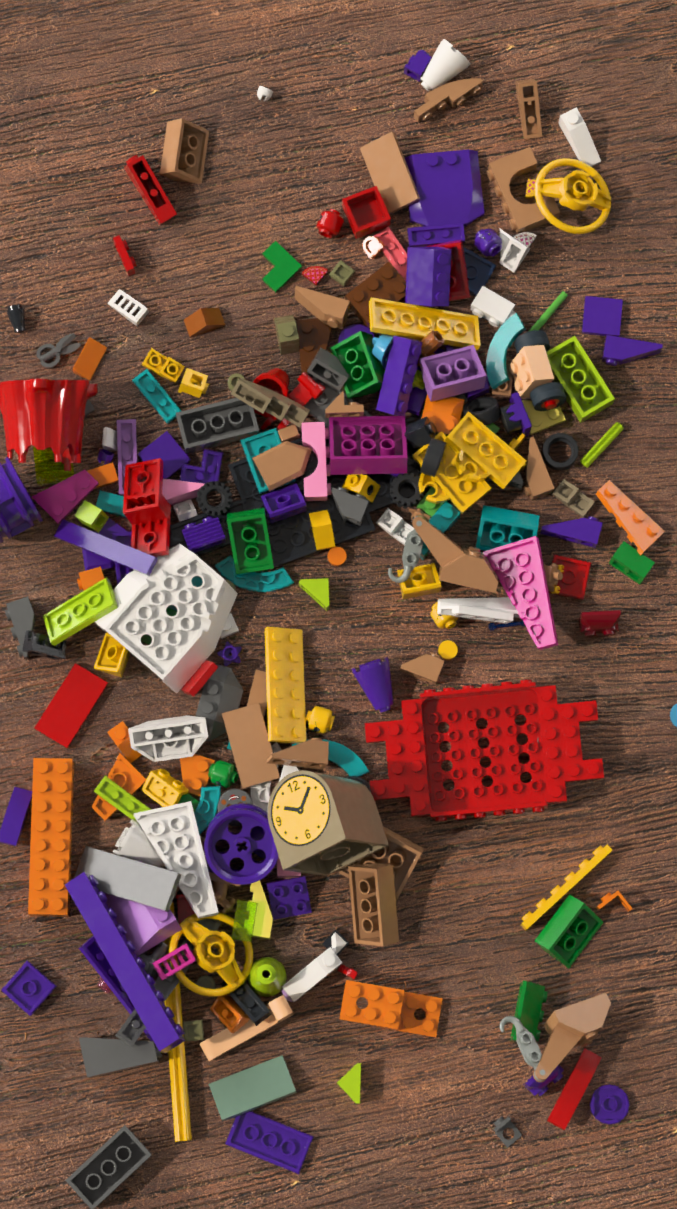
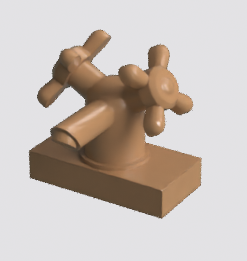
[209,872,241,914]

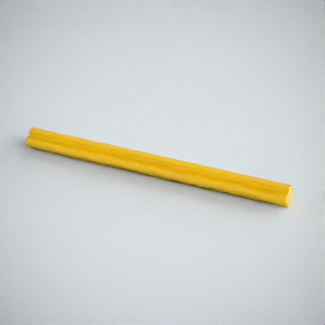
[162,902,192,1142]

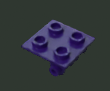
[267,876,312,920]

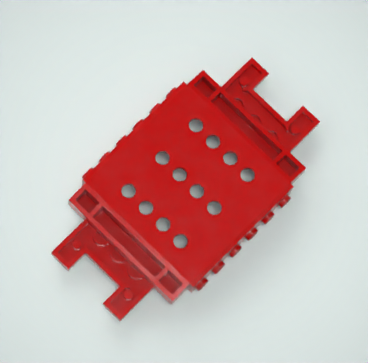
[364,680,604,822]

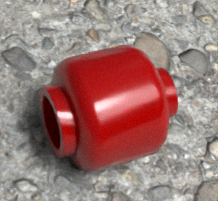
[316,209,344,238]

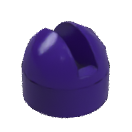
[97,449,114,465]

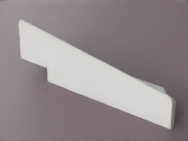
[437,597,520,624]

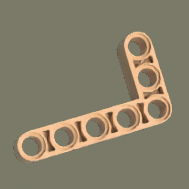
[199,995,294,1061]

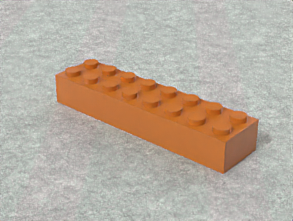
[28,758,74,917]

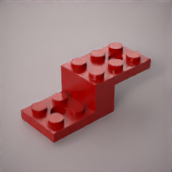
[123,458,171,557]

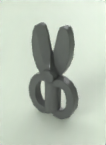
[36,333,81,369]

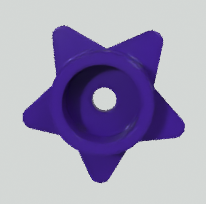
[217,642,242,666]

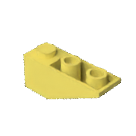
[243,880,273,940]

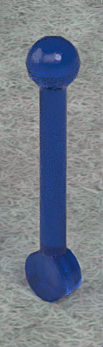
[488,620,526,631]

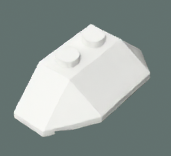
[128,716,208,762]

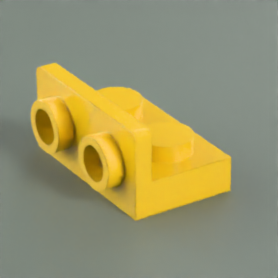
[141,769,189,807]

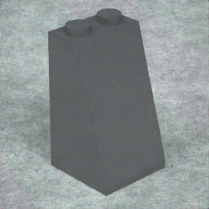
[79,1037,162,1078]

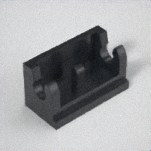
[22,630,66,660]

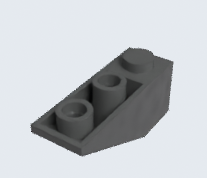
[4,596,36,661]

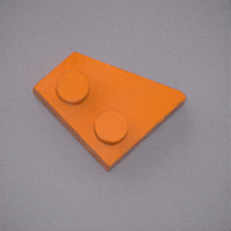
[180,754,215,797]

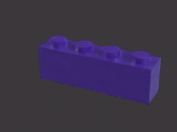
[376,336,422,416]

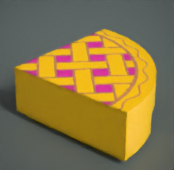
[525,179,536,199]

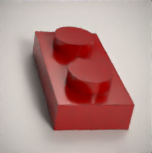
[113,235,137,277]

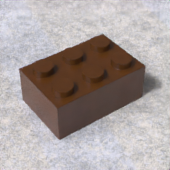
[345,262,406,329]

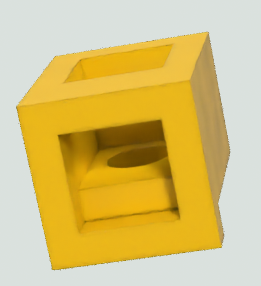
[178,368,209,398]

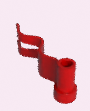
[261,372,326,431]

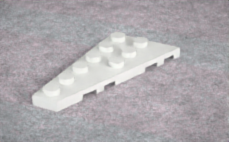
[134,801,219,919]

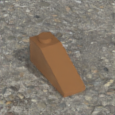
[515,79,542,139]
[295,286,350,329]
[523,436,555,500]
[266,738,329,769]

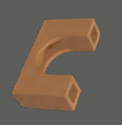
[487,147,560,234]

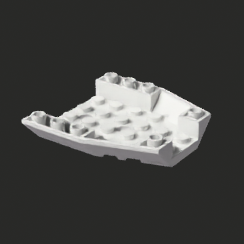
[94,544,238,693]

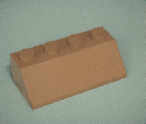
[348,863,399,947]

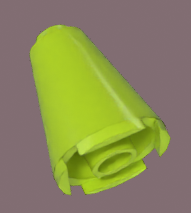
[247,957,286,997]

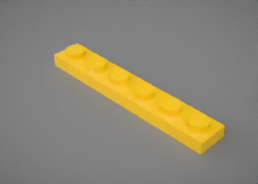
[521,844,612,931]

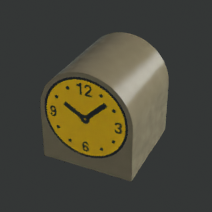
[268,770,389,876]

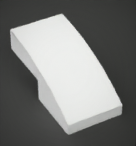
[376,508,414,546]

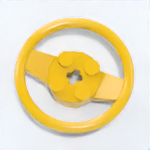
[534,158,611,234]
[169,912,253,997]

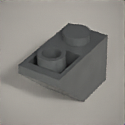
[331,487,369,526]

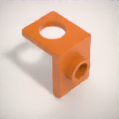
[596,891,632,912]

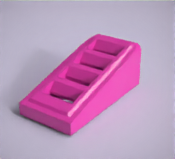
[152,943,196,981]

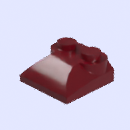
[578,610,621,637]

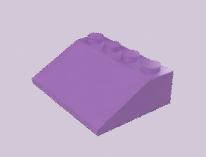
[104,861,182,956]

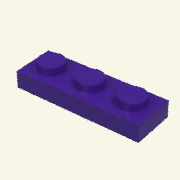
[407,223,465,247]

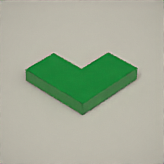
[262,241,302,293]

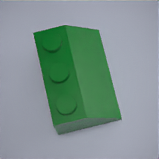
[331,331,385,399]
[535,894,604,969]
[510,980,548,1042]

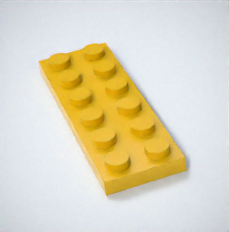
[369,297,481,350]
[265,627,306,744]

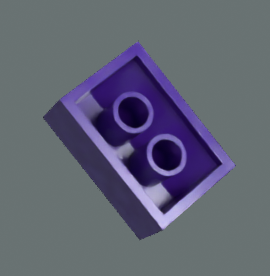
[405,247,452,306]

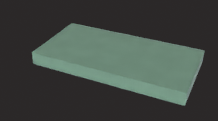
[209,1055,297,1122]

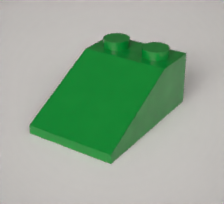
[227,508,274,574]

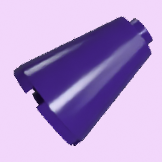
[351,657,393,713]

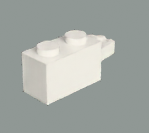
[470,286,522,327]

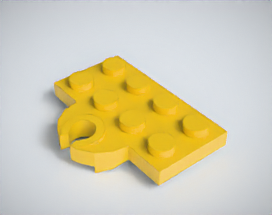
[445,411,526,489]
[412,431,492,514]

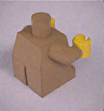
[544,563,564,594]

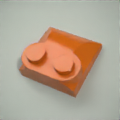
[421,394,465,435]

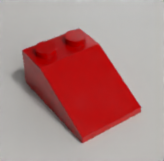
[425,240,470,301]

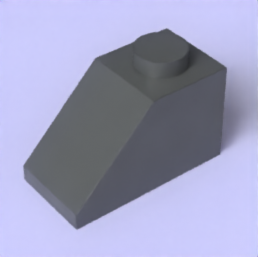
[307,348,349,391]

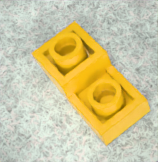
[141,348,185,383]

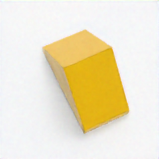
[309,510,335,551]

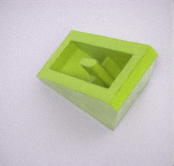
[299,578,329,611]
[337,1063,361,1104]

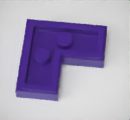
[179,449,223,484]

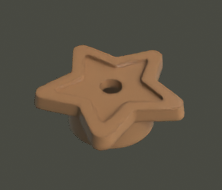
[408,508,431,521]

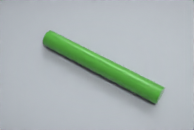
[528,291,568,332]

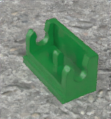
[608,541,655,585]

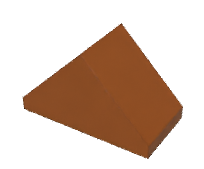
[184,307,225,338]

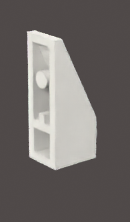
[558,107,601,167]
[282,947,342,1002]

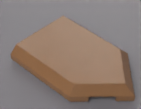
[252,441,312,491]

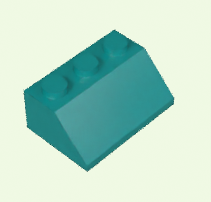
[476,505,540,551]

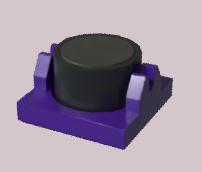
[499,392,532,437]

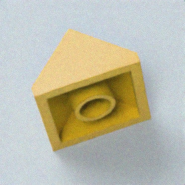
[397,563,441,599]
[94,632,131,678]

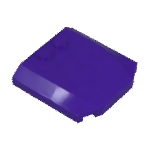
[404,149,484,226]

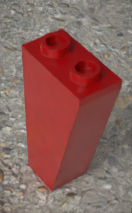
[124,155,177,225]

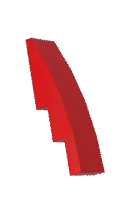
[547,1048,602,1130]

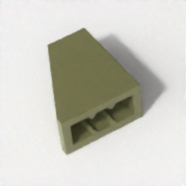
[274,315,299,355]

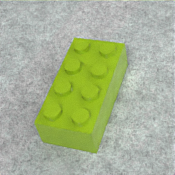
[546,336,615,423]

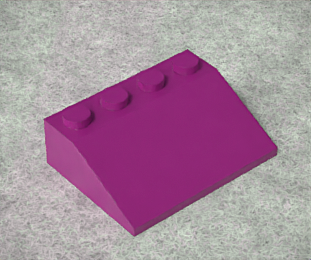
[329,416,407,475]

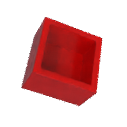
[342,186,391,239]

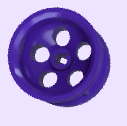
[204,803,278,885]

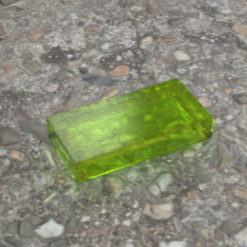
[232,900,258,942]

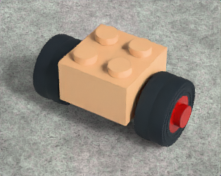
[509,330,566,411]

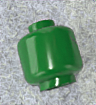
[208,760,239,788]

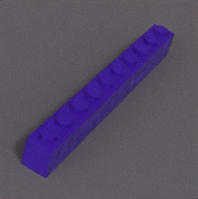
[65,872,185,1054]

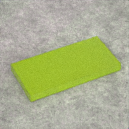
[43,577,118,646]

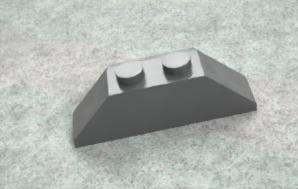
[196,664,244,742]

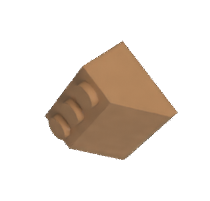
[160,118,209,184]

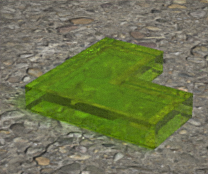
[33,447,74,485]

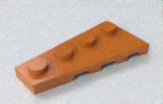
[596,480,665,556]

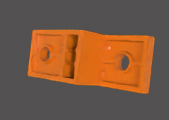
[339,980,443,1038]

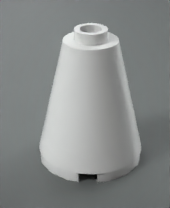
[420,39,470,91]
[113,819,165,867]

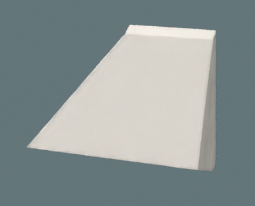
[499,229,530,273]

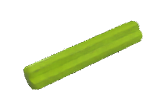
[580,422,624,468]

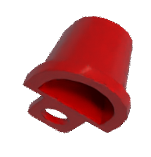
[253,368,290,418]

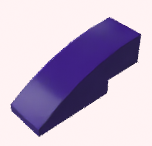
[0,787,32,847]

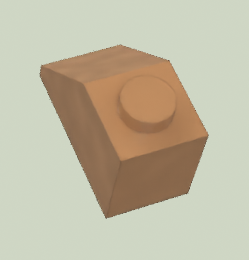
[400,653,444,685]

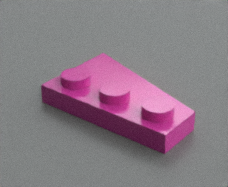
[32,470,99,524]

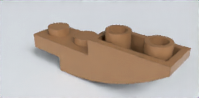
[414,78,483,123]

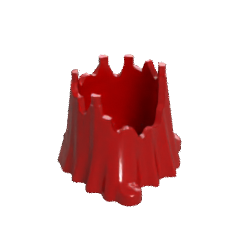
[0,379,98,471]

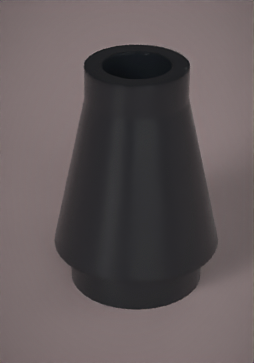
[6,304,26,333]

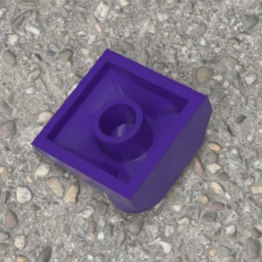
[523,1065,564,1096]

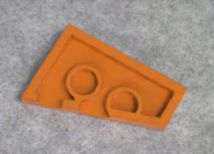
[92,753,146,822]

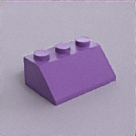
[420,345,487,402]

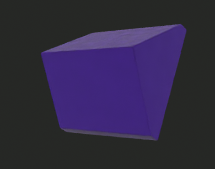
[261,483,307,523]

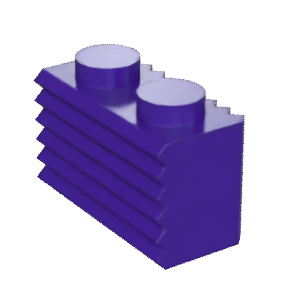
[182,516,226,553]

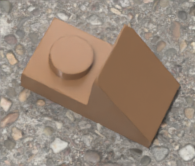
[325,391,364,418]

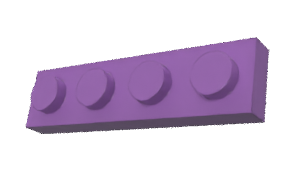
[117,419,137,496]

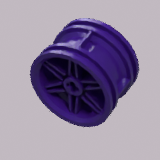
[0,457,43,543]

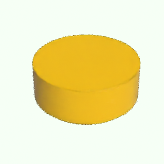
[438,640,458,660]

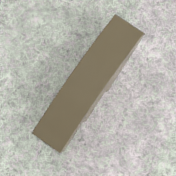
[231,378,310,427]

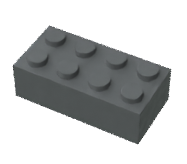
[176,398,259,454]
[65,1125,153,1209]

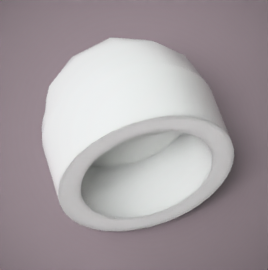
[257,86,273,102]

